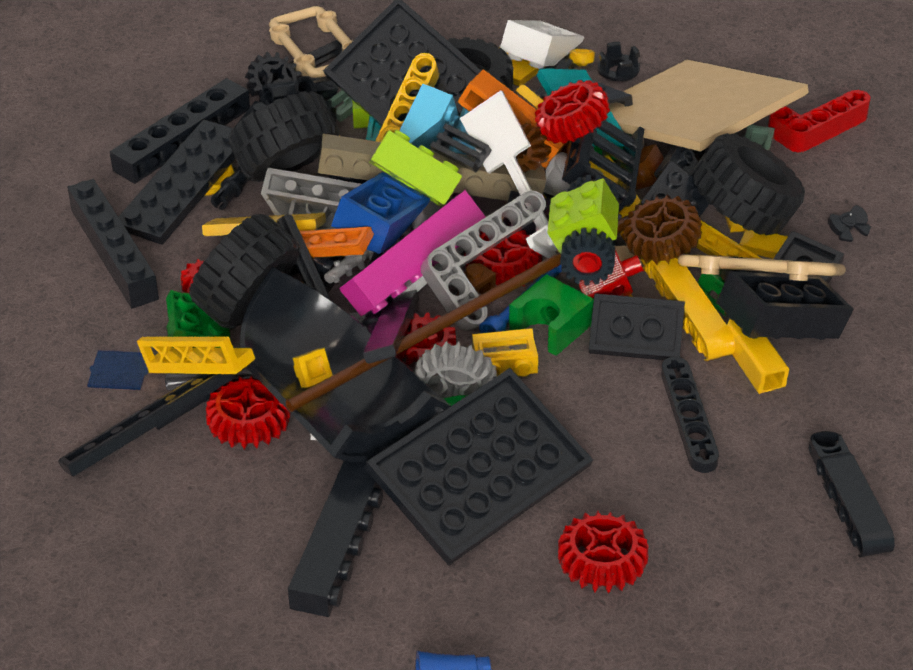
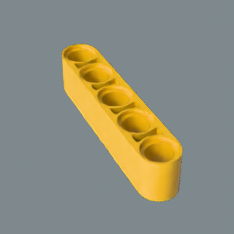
[375,53,439,142]

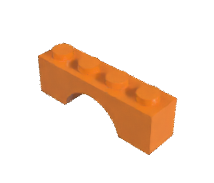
[457,69,567,169]

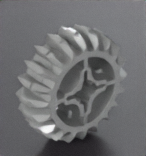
[414,341,497,399]

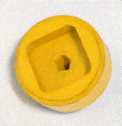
[569,49,595,66]

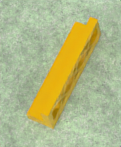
[137,337,255,374]

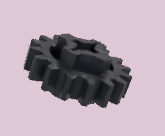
[245,52,302,102]

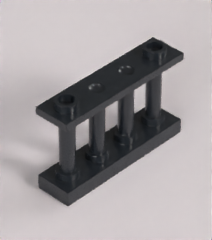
[562,120,645,213]

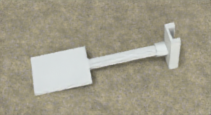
[460,90,558,258]

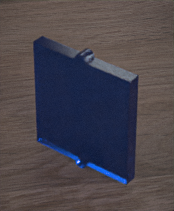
[87,350,149,390]

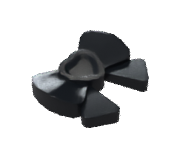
[828,205,871,242]

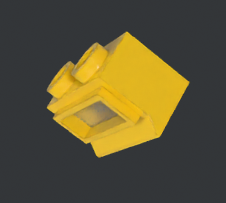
[472,328,538,376]

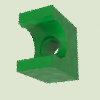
[509,274,594,356]

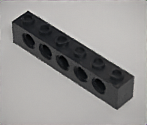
[110,78,250,184]

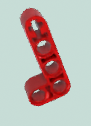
[768,90,871,152]

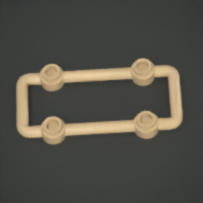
[269,6,352,78]
[678,254,846,281]

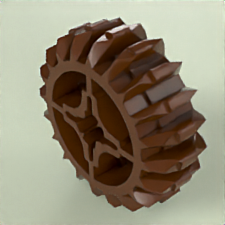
[623,194,702,265]

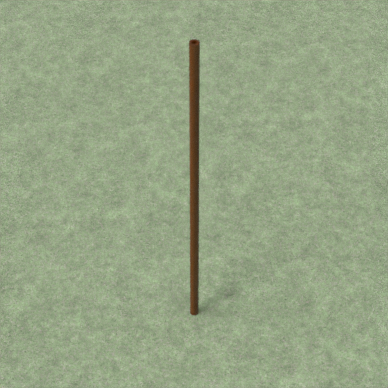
[285,215,628,412]

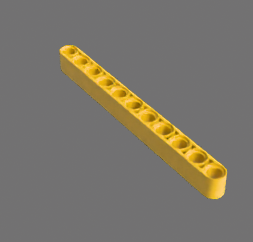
[589,155,735,361]

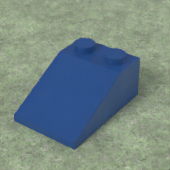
[331,172,430,254]

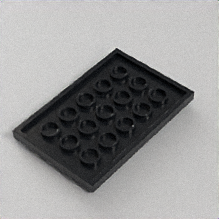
[323,0,481,149]
[364,368,593,566]

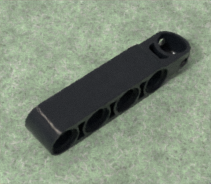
[808,431,895,557]

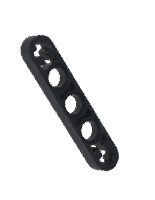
[661,357,719,473]

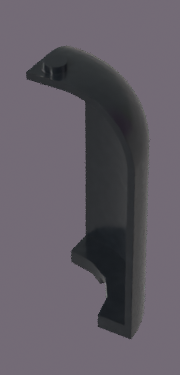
[240,267,451,462]

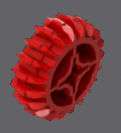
[534,80,610,144]
[464,230,542,287]
[206,375,291,450]
[558,510,649,594]

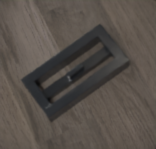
[430,123,492,173]

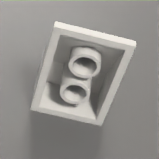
[500,20,584,69]

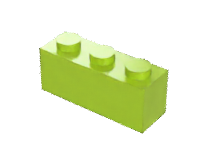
[369,130,462,208]

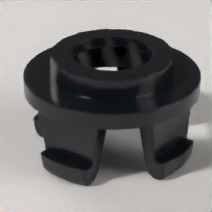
[598,41,640,81]

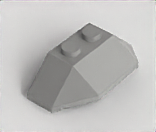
[261,168,361,230]

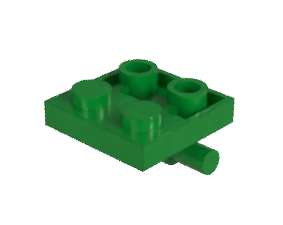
[166,290,231,348]

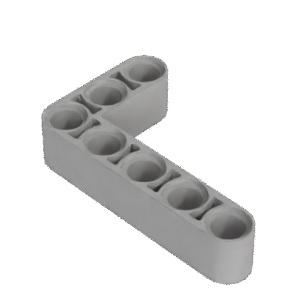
[421,190,546,331]

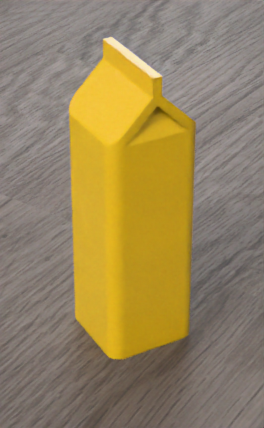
[727,318,789,394]

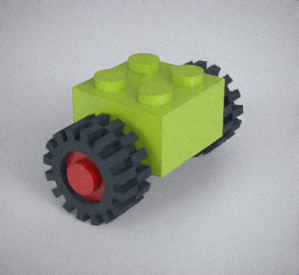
[547,175,619,285]

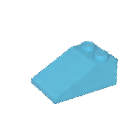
[399,84,460,150]

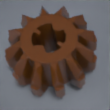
[516,123,551,172]

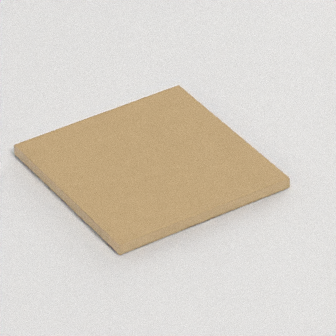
[609,60,808,152]

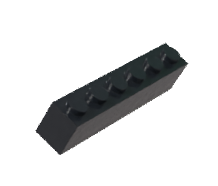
[67,179,159,309]
[288,456,383,617]

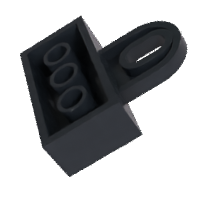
[716,256,854,340]

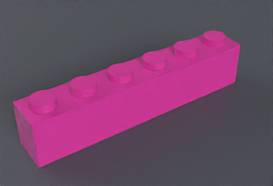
[339,190,486,317]

